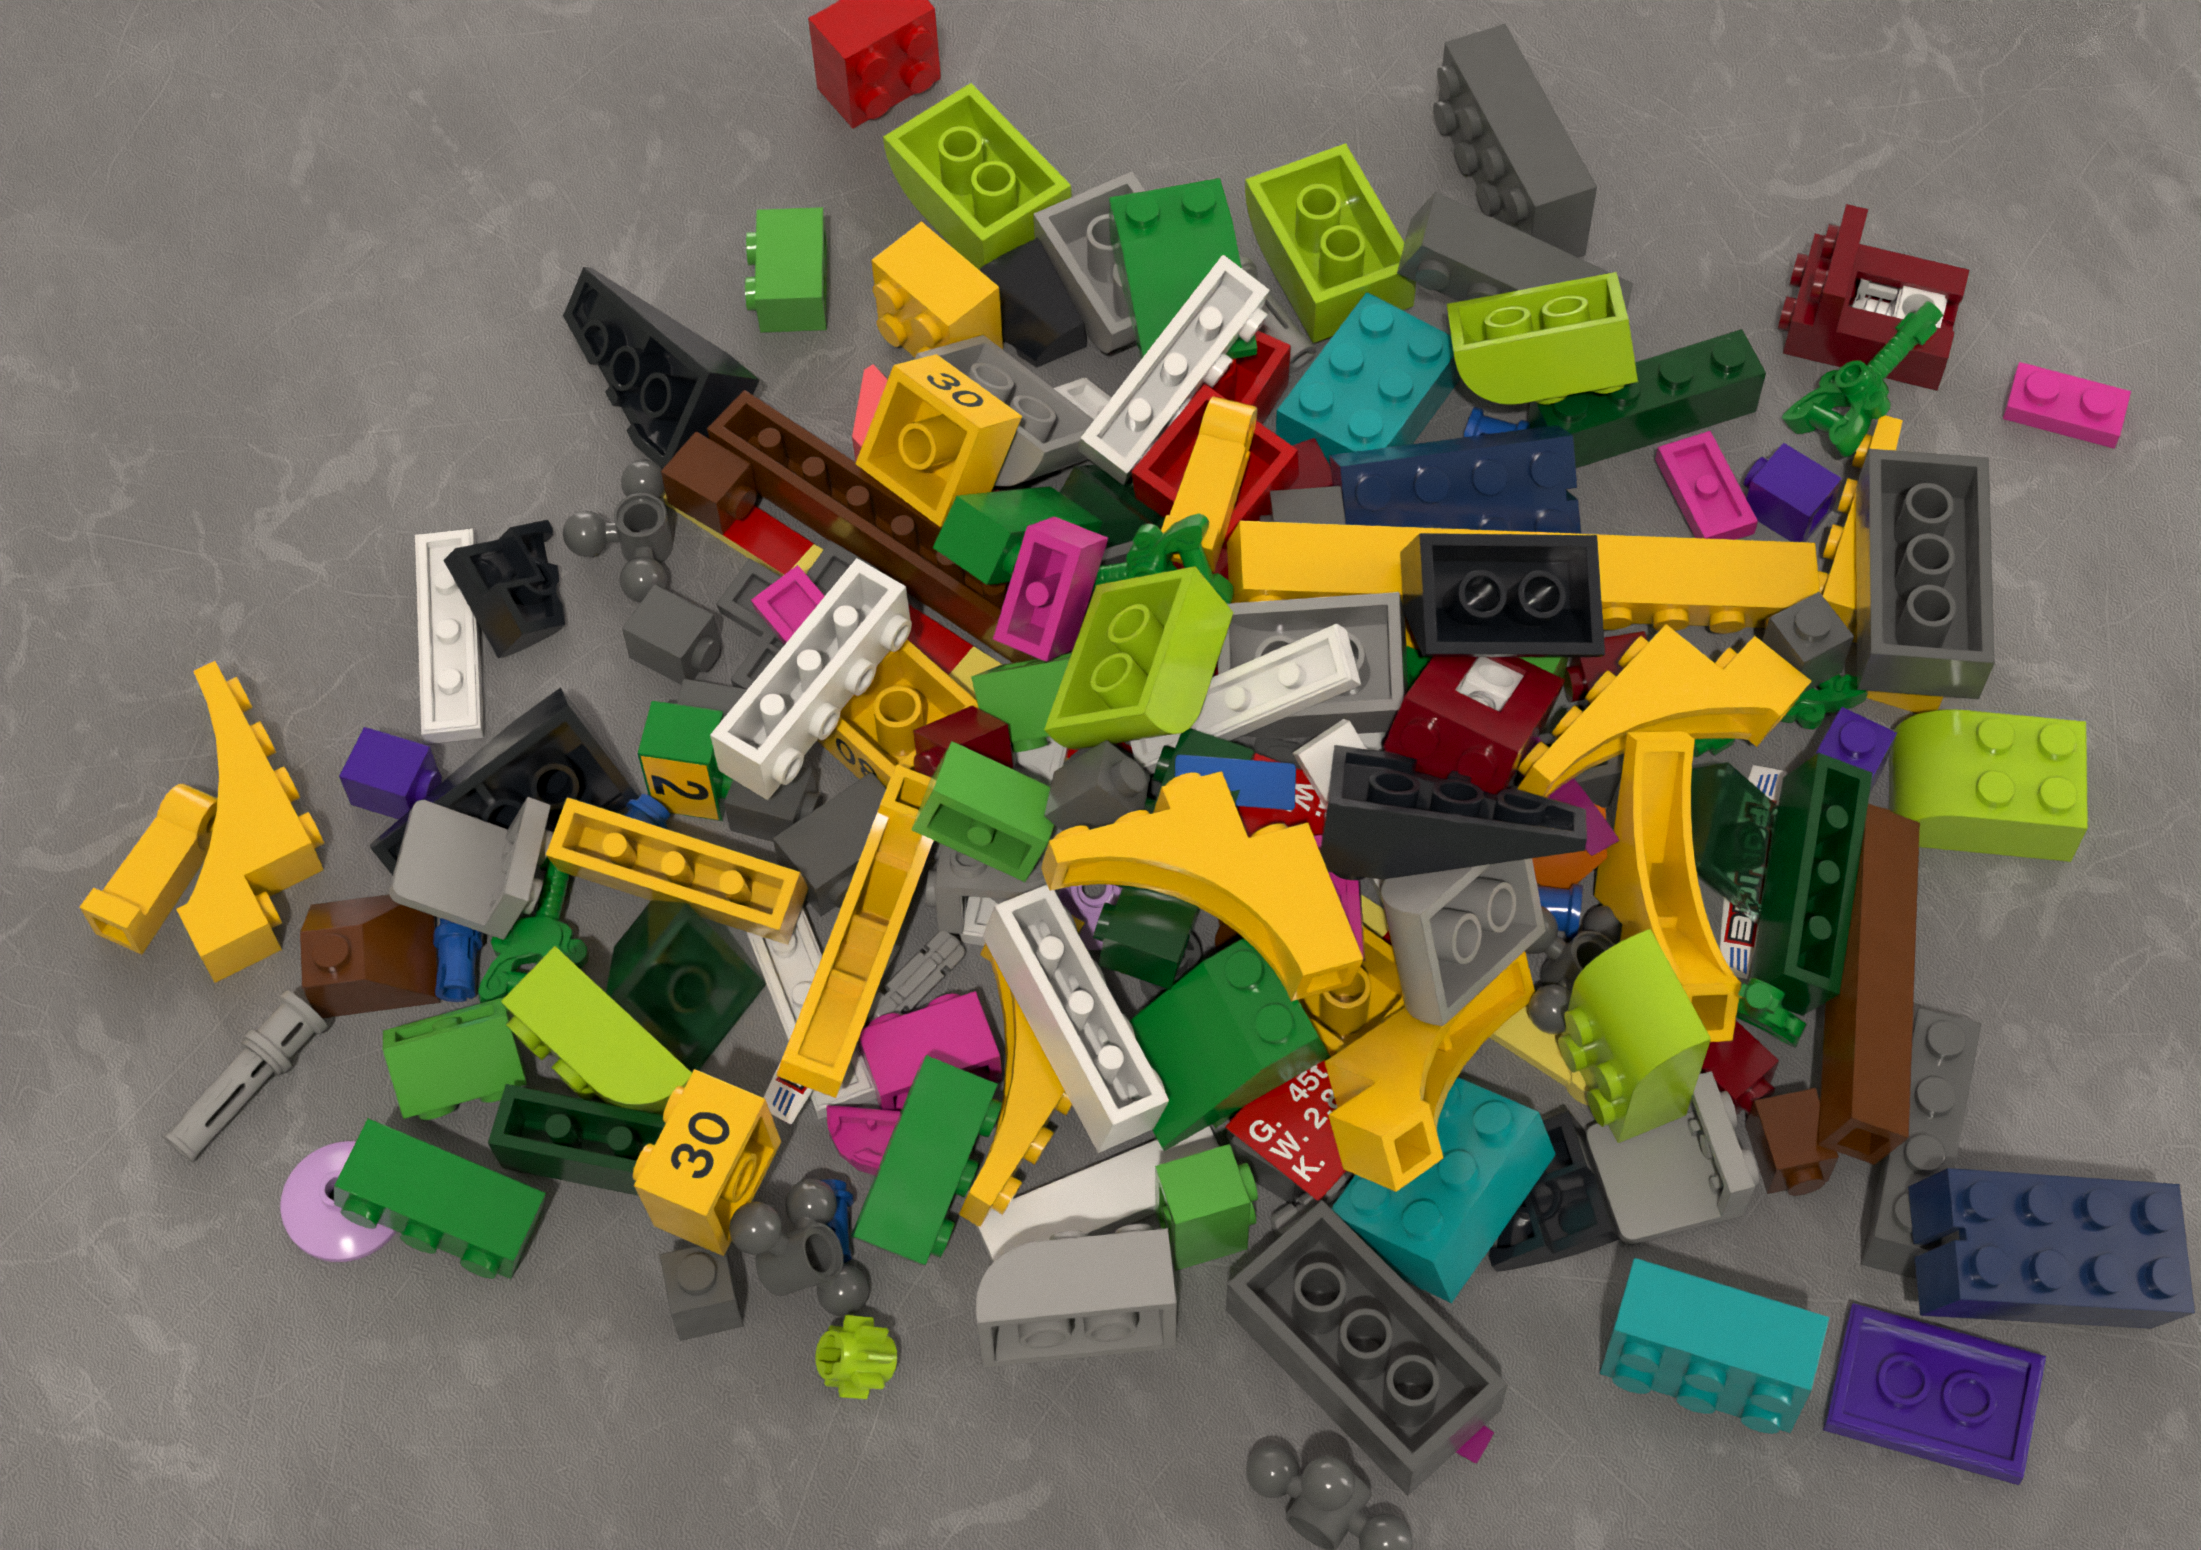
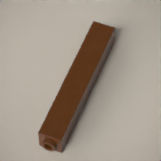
[1818,803,1920,1165]

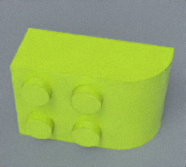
[883,83,1072,269]
[1245,143,1416,343]
[1447,272,1638,404]
[1044,566,1234,750]
[1889,709,2088,862]
[1558,929,1711,1143]
[501,946,692,1115]

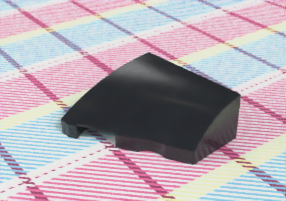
[978,238,1087,368]
[443,520,565,658]
[1489,1110,1620,1272]

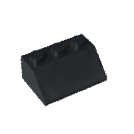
[1400,533,1605,657]

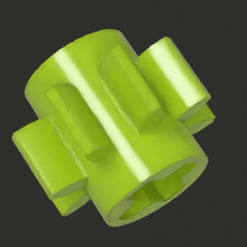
[815,1315,897,1399]

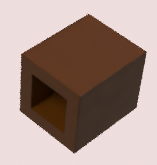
[661,432,757,535]
[1745,1088,1839,1196]

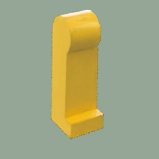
[1161,396,1257,572]
[80,783,217,955]

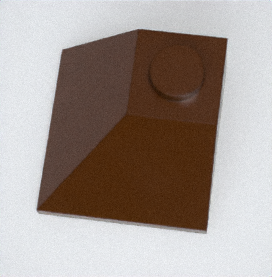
[300,894,441,1018]

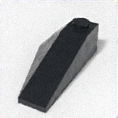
[563,267,760,469]
[370,687,639,876]
[1320,745,1587,880]

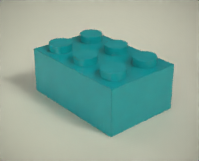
[1275,292,1460,467]
[1331,1077,1556,1303]
[1600,1258,1830,1434]

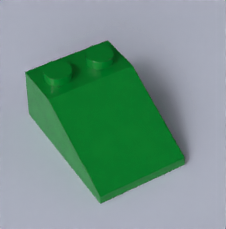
[1109,178,1257,359]
[1129,938,1331,1151]

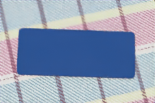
[1175,755,1296,810]

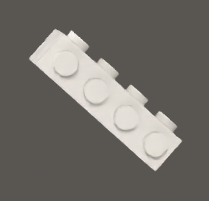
[1078,255,1270,485]
[710,558,912,800]
[983,885,1169,1153]

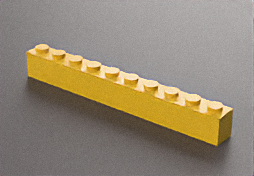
[1227,521,1820,634]

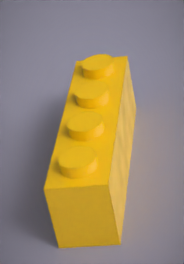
[546,797,808,945]

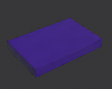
[1823,1303,2046,1485]

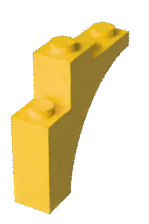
[1594,731,1741,1042]
[1041,771,1363,1002]

